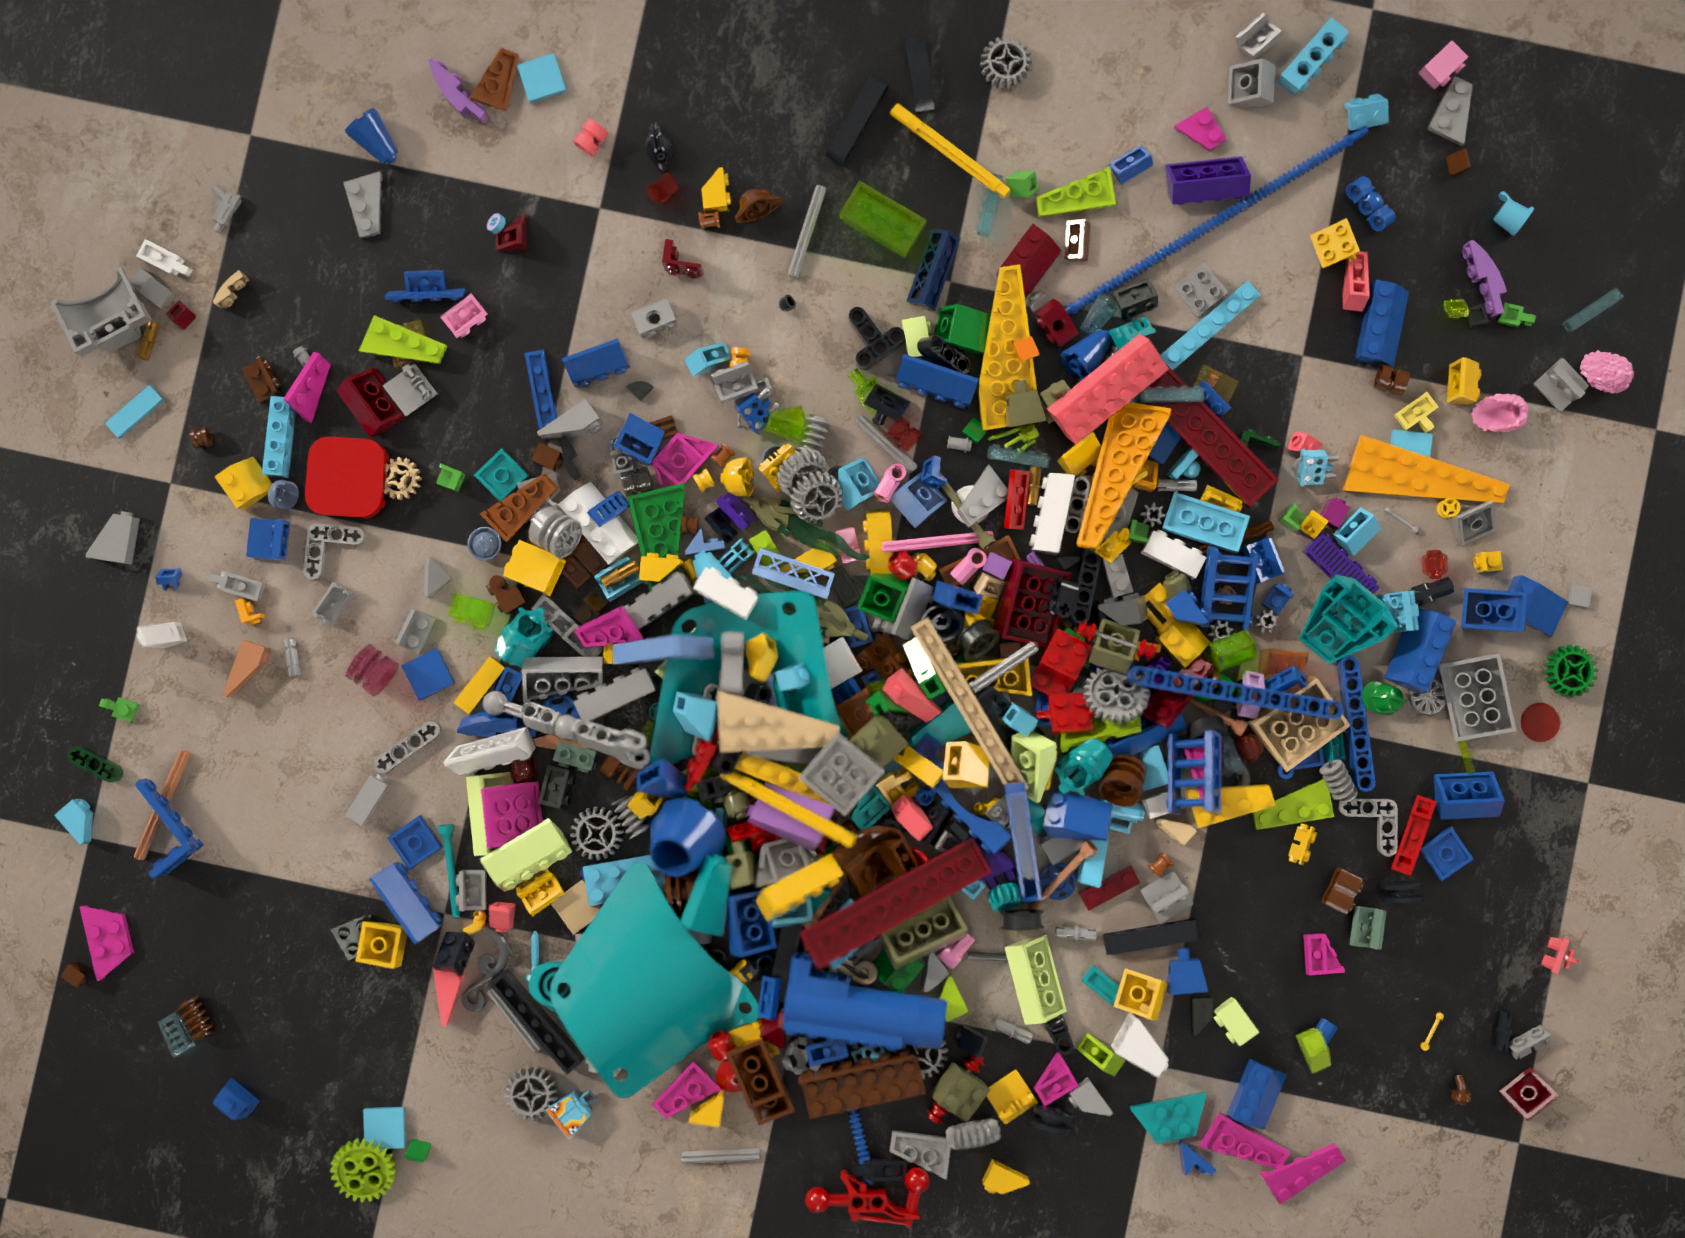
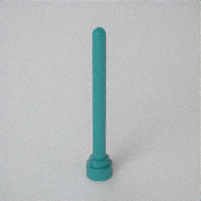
[438,824,460,919]

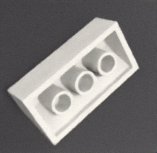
[1029,473,1075,556]
[558,482,639,566]
[443,727,536,775]

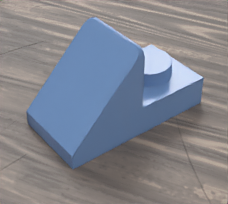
[685,528,726,556]

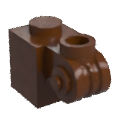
[486,575,528,615]

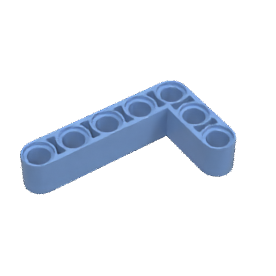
[613,636,714,665]

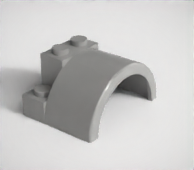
[50,266,151,357]

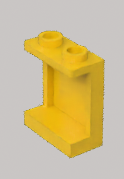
[503,540,566,596]

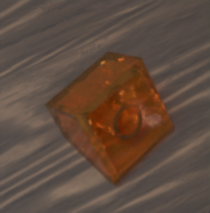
[1258,649,1309,678]

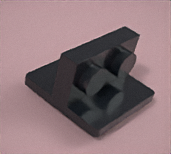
[907,801,954,846]

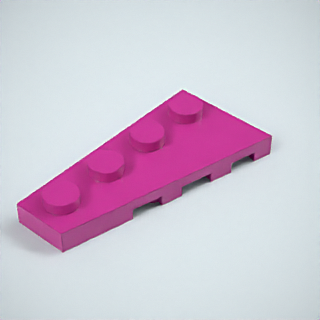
[1199,1112,1290,1168]
[1260,1143,1346,1205]

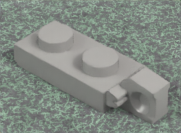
[208,571,265,602]

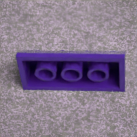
[1165,156,1251,205]

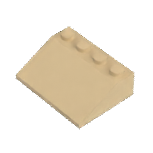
[1247,676,1350,772]

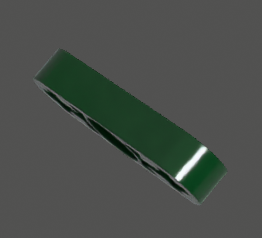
[67,747,123,782]

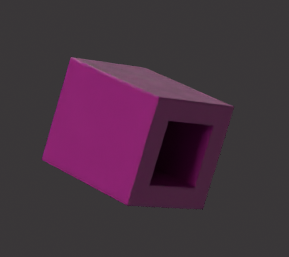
[1320,498,1350,530]

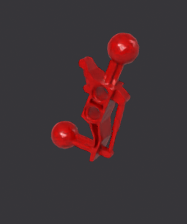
[805,1167,930,1228]

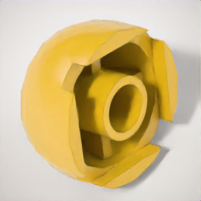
[720,457,755,497]

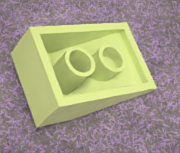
[1011,731,1057,803]

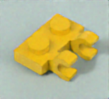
[875,767,919,806]

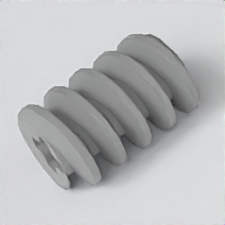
[795,414,831,453]
[1319,759,1358,803]
[611,795,650,839]

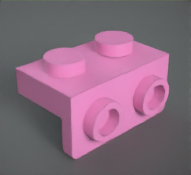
[441,293,487,338]

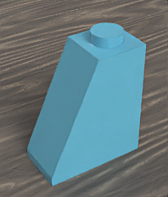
[1076,839,1108,888]

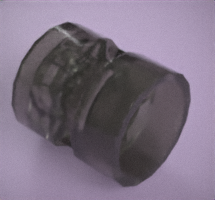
[620,466,653,497]

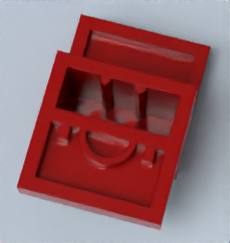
[1031,628,1093,697]

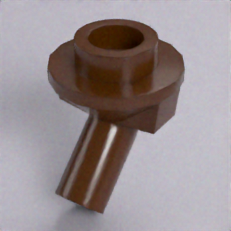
[1451,1075,1472,1105]

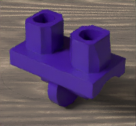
[1147,655,1172,690]

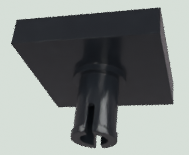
[864,384,911,425]

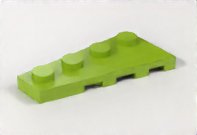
[1036,166,1116,218]

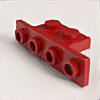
[727,822,784,852]

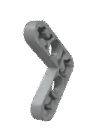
[303,523,366,580]
[1338,798,1398,857]

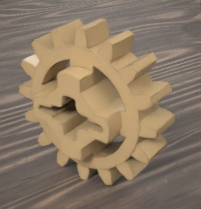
[384,457,422,500]

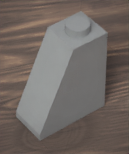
[86,511,140,565]

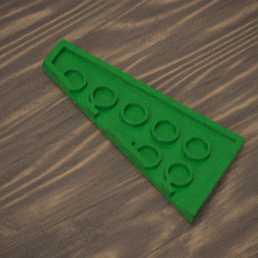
[628,483,686,592]

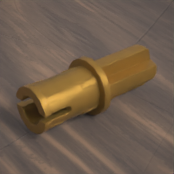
[137,321,160,361]
[1027,466,1042,506]
[601,561,640,589]

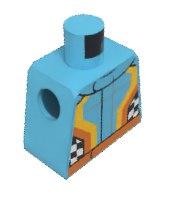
[545,1090,596,1139]

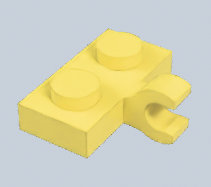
[1394,392,1438,433]

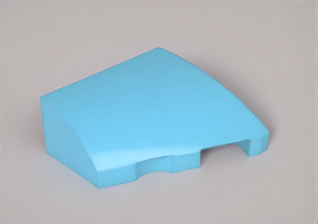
[1138,745,1168,792]

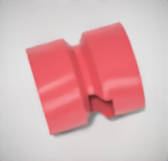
[573,119,609,157]

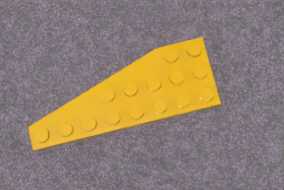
[977,265,1037,430]

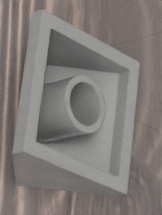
[1447,500,1496,546]

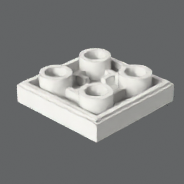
[823,637,862,689]

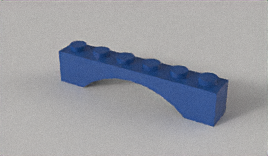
[918,750,1013,855]

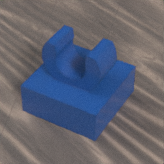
[155,568,182,591]
[861,669,886,694]

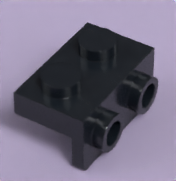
[432,932,475,977]

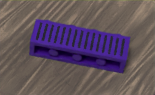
[1302,533,1380,594]

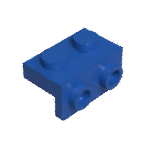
[1242,537,1285,584]

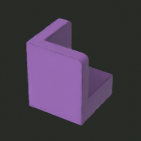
[980,552,1012,580]

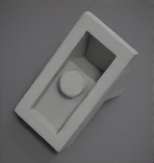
[130,268,173,308]

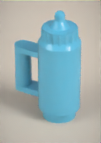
[1098,797,1145,834]

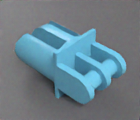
[718,538,756,574]

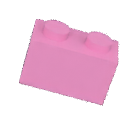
[1419,41,1468,90]

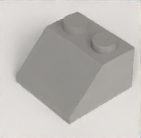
[1228,58,1275,107]

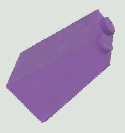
[746,782,835,851]

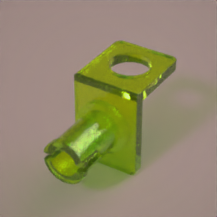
[848,368,878,413]

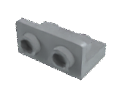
[395,608,437,654]

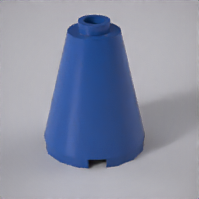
[345,108,398,165]
[1060,330,1112,382]

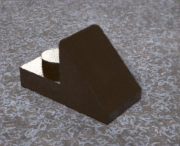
[573,586,610,625]

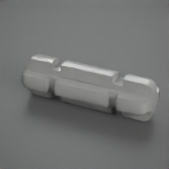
[283,638,301,677]

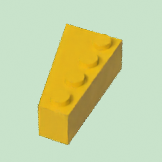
[956,658,1032,696]
[756,854,843,922]

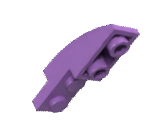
[429,58,489,124]
[1462,240,1507,318]

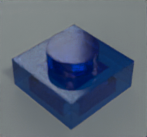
[914,733,943,761]

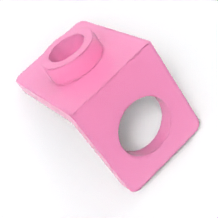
[835,527,862,563]

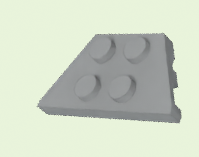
[755,839,820,888]

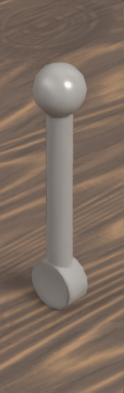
[1384,507,1419,534]

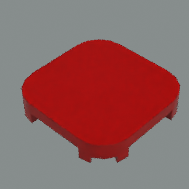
[305,437,389,519]

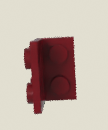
[662,239,704,279]

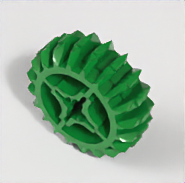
[1543,645,1599,698]

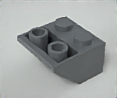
[1098,592,1149,626]

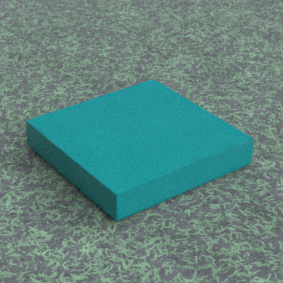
[474,448,530,501]

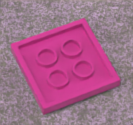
[481,781,543,848]

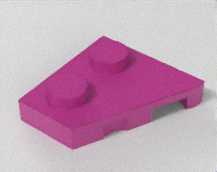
[1304,933,1345,975]
[1034,1052,1079,1106]

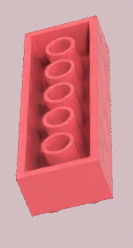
[1047,334,1169,444]

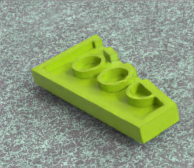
[359,316,447,364]
[1061,714,1141,752]
[1252,779,1334,830]

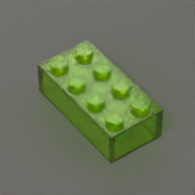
[839,180,927,259]

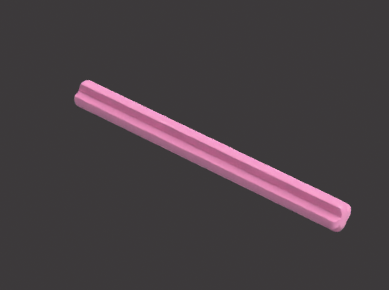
[882,531,994,553]

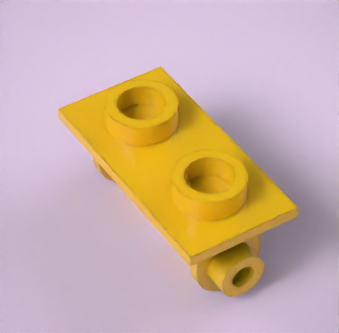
[1200,485,1243,512]
[1095,528,1131,563]
[1288,823,1317,865]

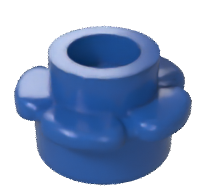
[914,787,934,806]

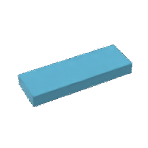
[105,385,164,438]

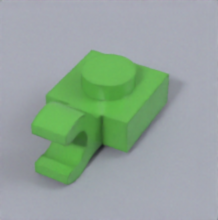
[1498,303,1536,327]
[99,697,139,723]

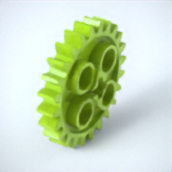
[330,1138,397,1203]

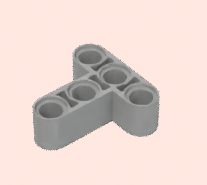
[1064,475,1127,533]
[721,632,745,695]

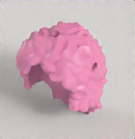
[1580,350,1634,394]
[1471,394,1528,432]

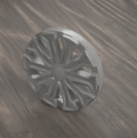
[1409,679,1446,715]

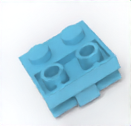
[1376,591,1419,633]

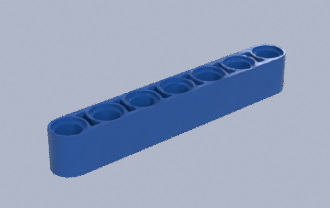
[1337,656,1375,792]

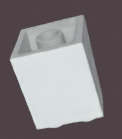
[1111,1012,1168,1078]

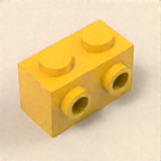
[627,790,665,819]

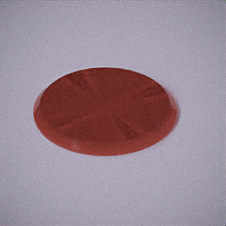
[1521,703,1560,742]

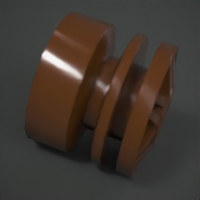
[1099,754,1147,807]
[600,755,648,791]
[664,870,700,914]

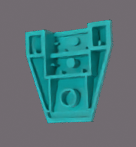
[1299,575,1398,664]

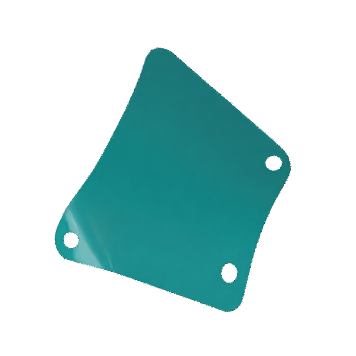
[650,591,848,765]
[551,862,759,1098]

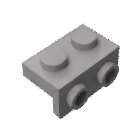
[1236,12,1283,60]
[456,870,487,911]

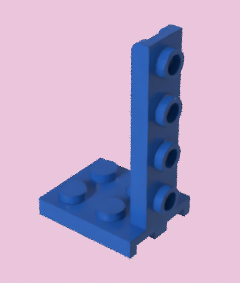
[135,778,204,879]

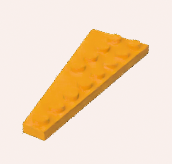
[1077,402,1171,550]
[1342,435,1510,503]

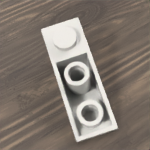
[137,622,187,649]

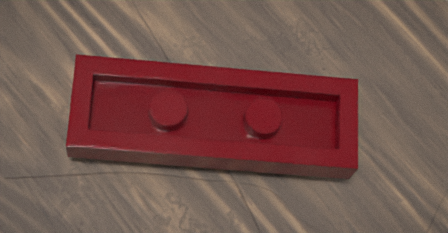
[1079,865,1140,911]

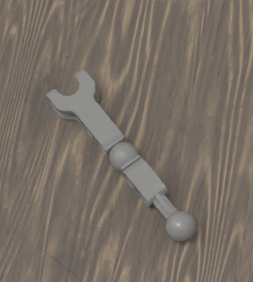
[483,691,650,769]

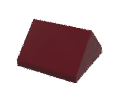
[1500,1067,1559,1121]

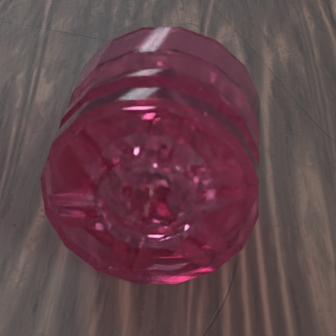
[345,644,399,697]

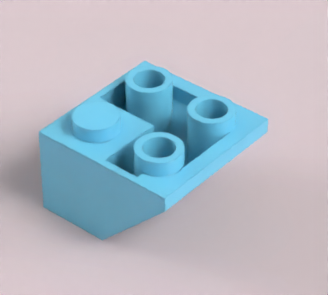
[673,692,718,742]

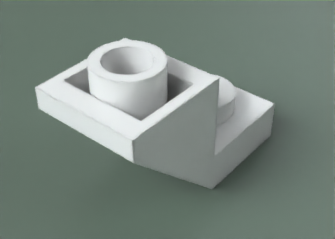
[1143,787,1189,819]

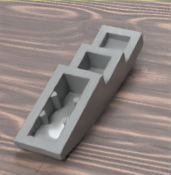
[531,594,603,657]
[744,747,824,764]

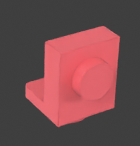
[1287,432,1323,454]

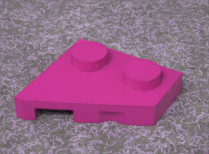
[1174,107,1227,151]

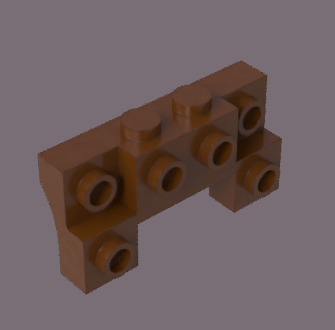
[855,633,923,716]

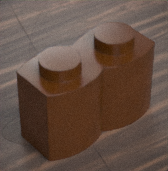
[1321,867,1364,914]

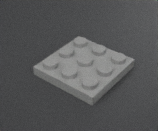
[799,732,884,816]

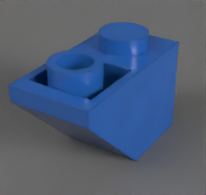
[1165,589,1210,626]

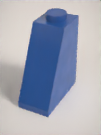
[932,581,983,614]
[637,759,688,799]

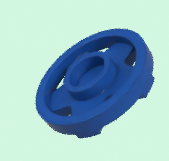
[1039,863,1076,900]

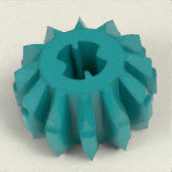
[988,882,1022,912]

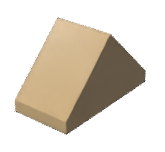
[972,569,1005,599]

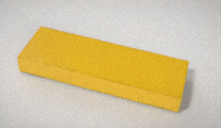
[453,656,505,715]
[893,745,944,788]

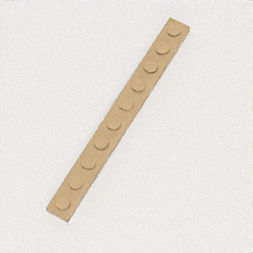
[911,617,1029,790]

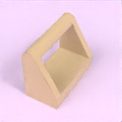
[1155,818,1197,846]

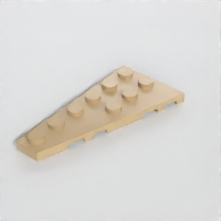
[717,691,840,752]

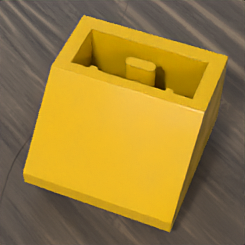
[943,742,990,788]

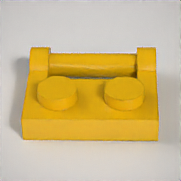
[1145,583,1177,635]

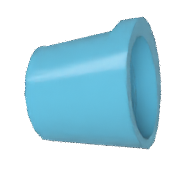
[1493,192,1534,236]

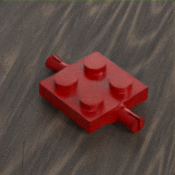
[1036,692,1096,734]
[683,728,719,792]

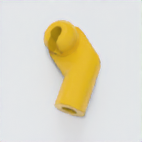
[463,910,487,936]

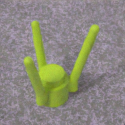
[988,423,1039,461]

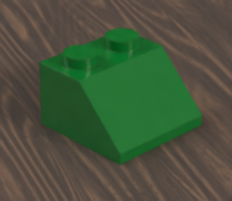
[857,573,910,623]
[873,949,924,993]

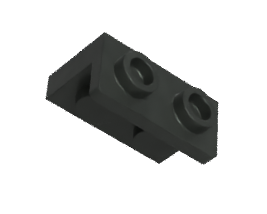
[1113,278,1158,320]
[538,765,576,809]

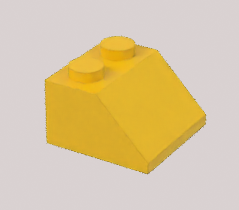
[1447,357,1481,405]
[1057,432,1101,478]
[215,457,272,511]
[1155,620,1210,668]
[356,922,407,969]
[1114,968,1169,1020]

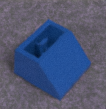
[612,413,665,466]

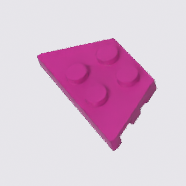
[652,433,719,488]
[80,905,134,981]

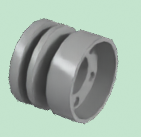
[529,506,582,558]

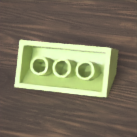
[466,772,513,856]
[480,819,573,892]
[1005,935,1067,1025]

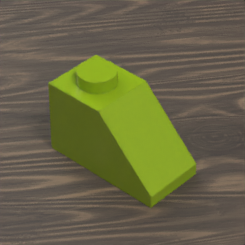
[749,530,786,570]
[938,973,969,1022]
[1296,1028,1331,1073]
[1076,1032,1126,1076]

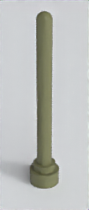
[939,472,996,550]

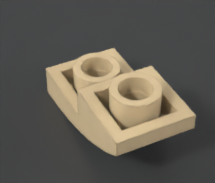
[213,270,249,309]

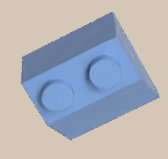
[890,472,948,528]

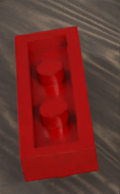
[1004,469,1030,530]

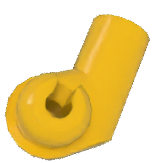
[973,796,999,816]

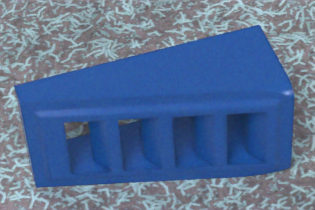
[587,491,630,527]

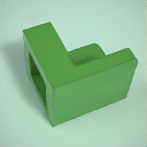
[1006,171,1039,197]
[436,464,466,492]
[1278,503,1307,532]
[1128,519,1150,545]

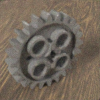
[1084,667,1149,725]

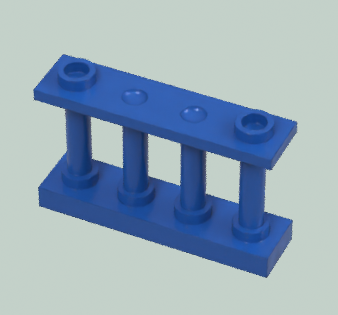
[1200,546,1261,631]
[1166,730,1221,815]

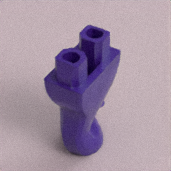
[969,834,1017,890]

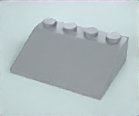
[1439,653,1517,742]

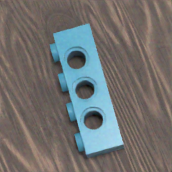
[1277,17,1349,96]
[262,396,296,478]

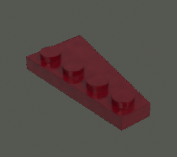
[1141,657,1214,730]

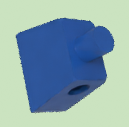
[1167,947,1208,995]
[212,1078,260,1121]

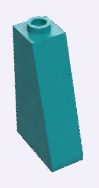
[908,697,972,754]
[681,854,732,937]

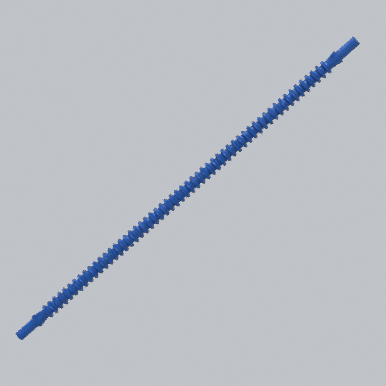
[1055,127,1369,323]

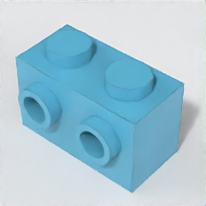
[1333,507,1381,556]

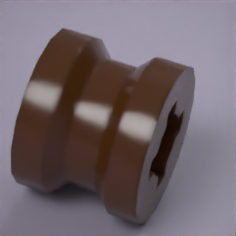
[190,427,213,449]
[681,515,699,536]

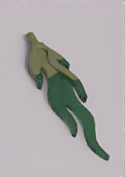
[738,496,869,560]
[733,575,869,642]

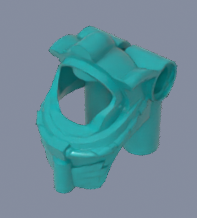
[495,607,553,668]
[1053,738,1113,796]

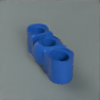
[1346,177,1396,231]

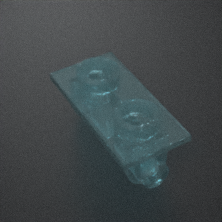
[1221,733,1245,777]

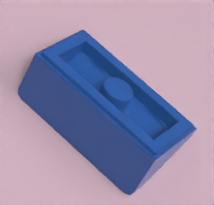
[1109,145,1153,184]

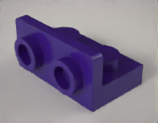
[715,492,757,532]

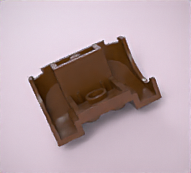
[831,826,919,900]

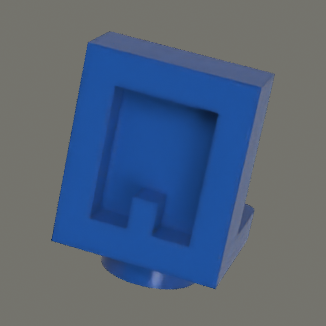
[921,455,947,489]
[1261,583,1294,615]

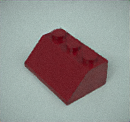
[996,223,1062,297]
[337,367,406,438]

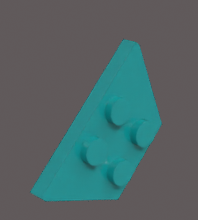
[1130,1092,1206,1144]

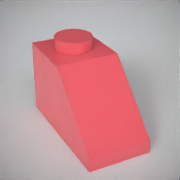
[891,794,933,841]
[489,901,516,932]

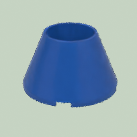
[650,798,726,877]

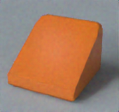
[1013,336,1040,361]

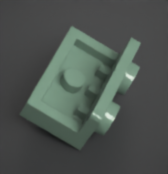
[553,742,596,773]
[1350,906,1386,950]

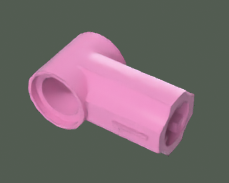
[873,464,906,503]
[950,548,987,585]
[937,933,975,970]

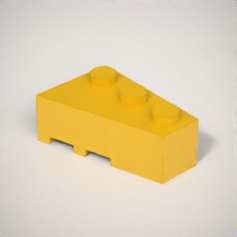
[863,509,893,574]

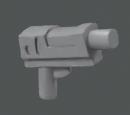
[211,185,242,234]

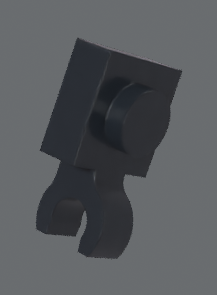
[704,507,738,544]

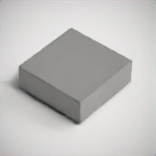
[1568,585,1592,608]

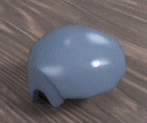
[268,480,299,510]

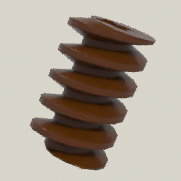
[176,995,216,1041]

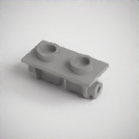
[1508,1025,1552,1059]

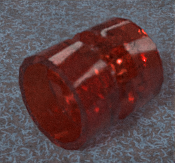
[886,416,923,453]

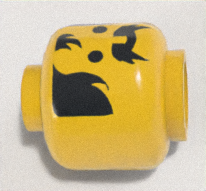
[912,553,937,582]

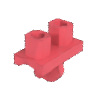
[1541,937,1579,974]

